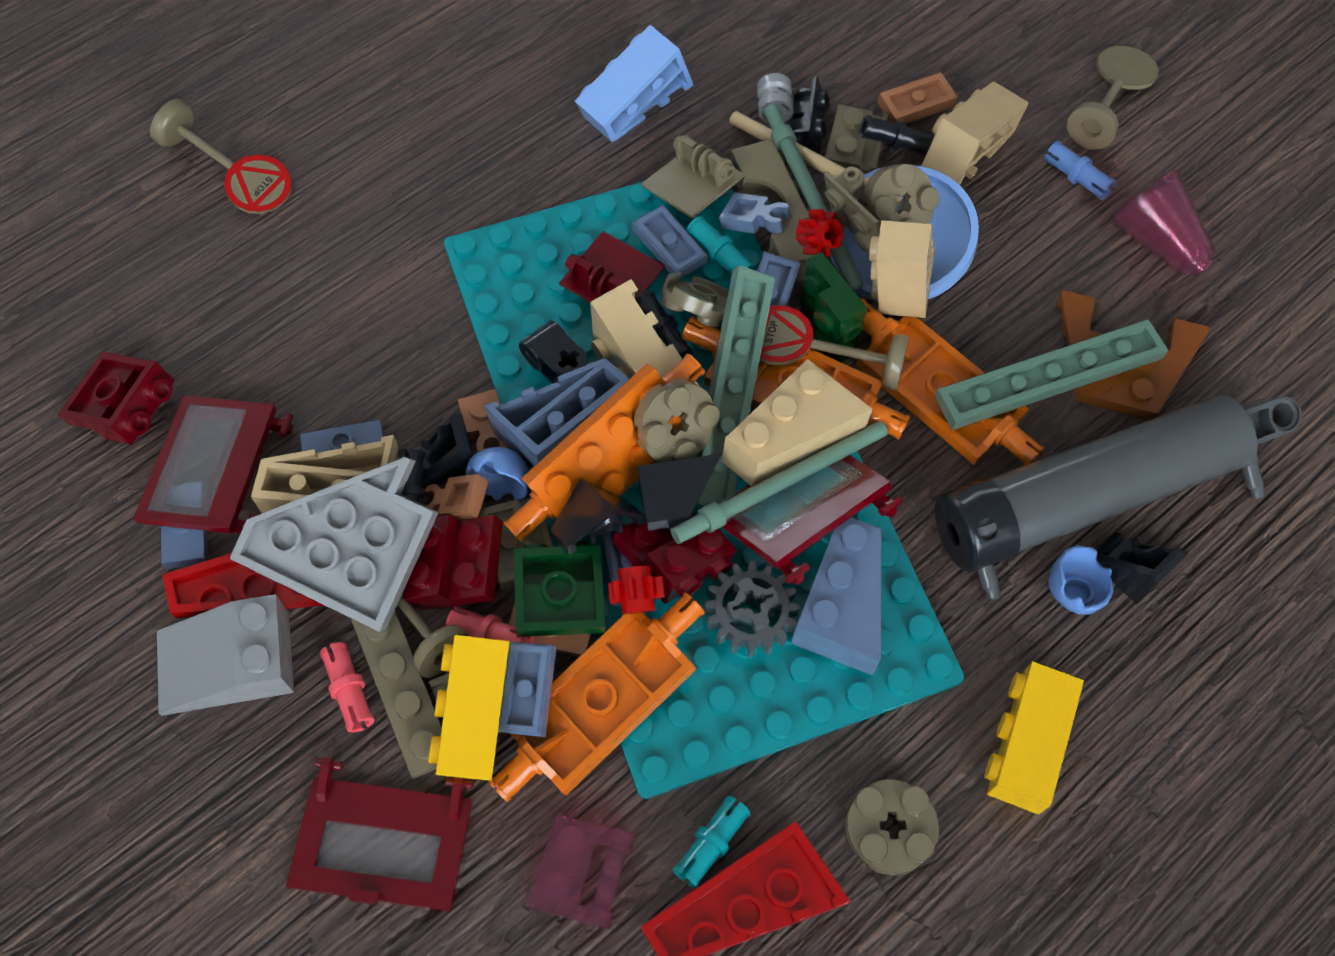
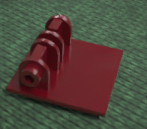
[559,231,665,303]

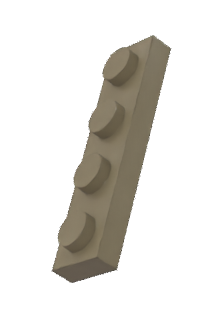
[351,611,442,779]

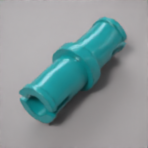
[686,216,755,275]
[673,796,751,889]

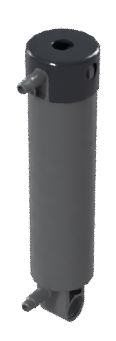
[934,395,1302,600]

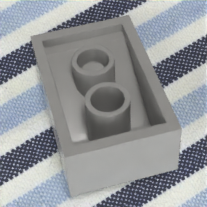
[157,594,294,716]

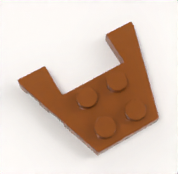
[1057,290,1210,420]

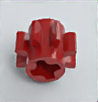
[796,209,844,257]
[608,566,665,615]

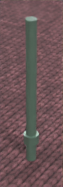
[763,104,863,291]
[671,421,888,544]

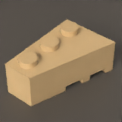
[921,81,1029,185]
[869,221,935,318]
[591,279,699,386]
[721,359,872,487]
[251,435,399,513]

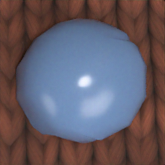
[466,447,529,502]
[1048,545,1114,615]

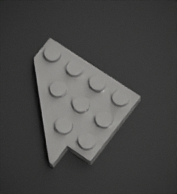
[229,457,439,632]

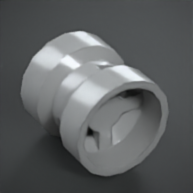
[757,73,793,124]

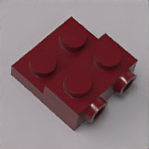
[58,351,175,445]
[402,514,503,610]
[612,514,737,604]

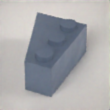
[484,358,629,469]
[791,517,881,676]

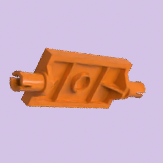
[856,298,1045,465]
[682,316,910,440]
[503,353,705,543]
[488,592,705,802]

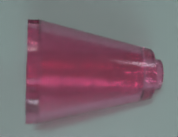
[1113,170,1216,277]

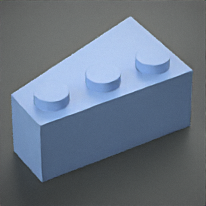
[575,25,693,143]

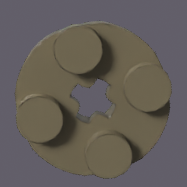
[862,164,939,227]
[661,273,729,327]
[634,378,720,462]
[845,779,939,875]

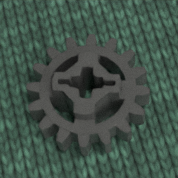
[704,561,800,657]

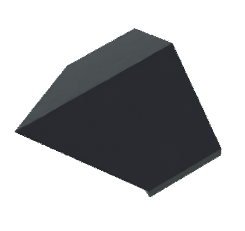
[408,408,472,489]
[638,453,722,531]
[551,478,646,554]
[1096,532,1189,604]

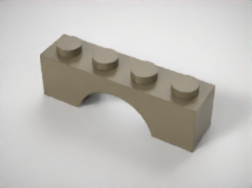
[730,139,828,282]

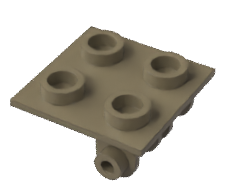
[641,135,745,218]
[824,167,880,253]

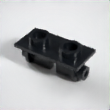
[790,76,830,154]

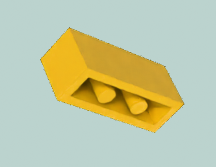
[428,635,509,781]
[984,661,1084,815]

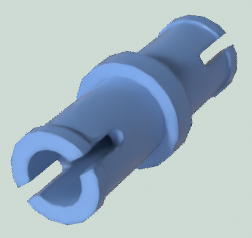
[1044,141,1117,200]

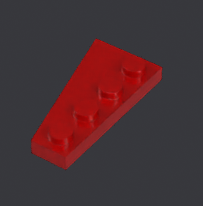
[162,553,325,618]
[640,821,850,956]

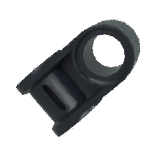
[518,320,587,384]

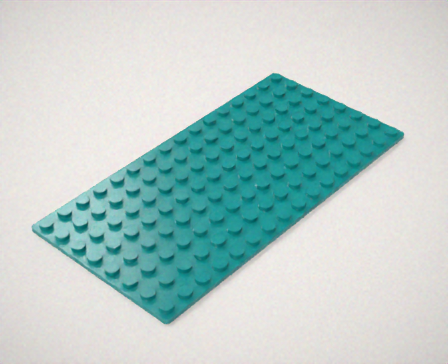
[444,181,964,799]

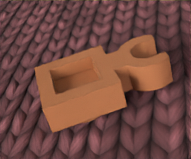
[457,389,508,452]
[425,474,489,521]

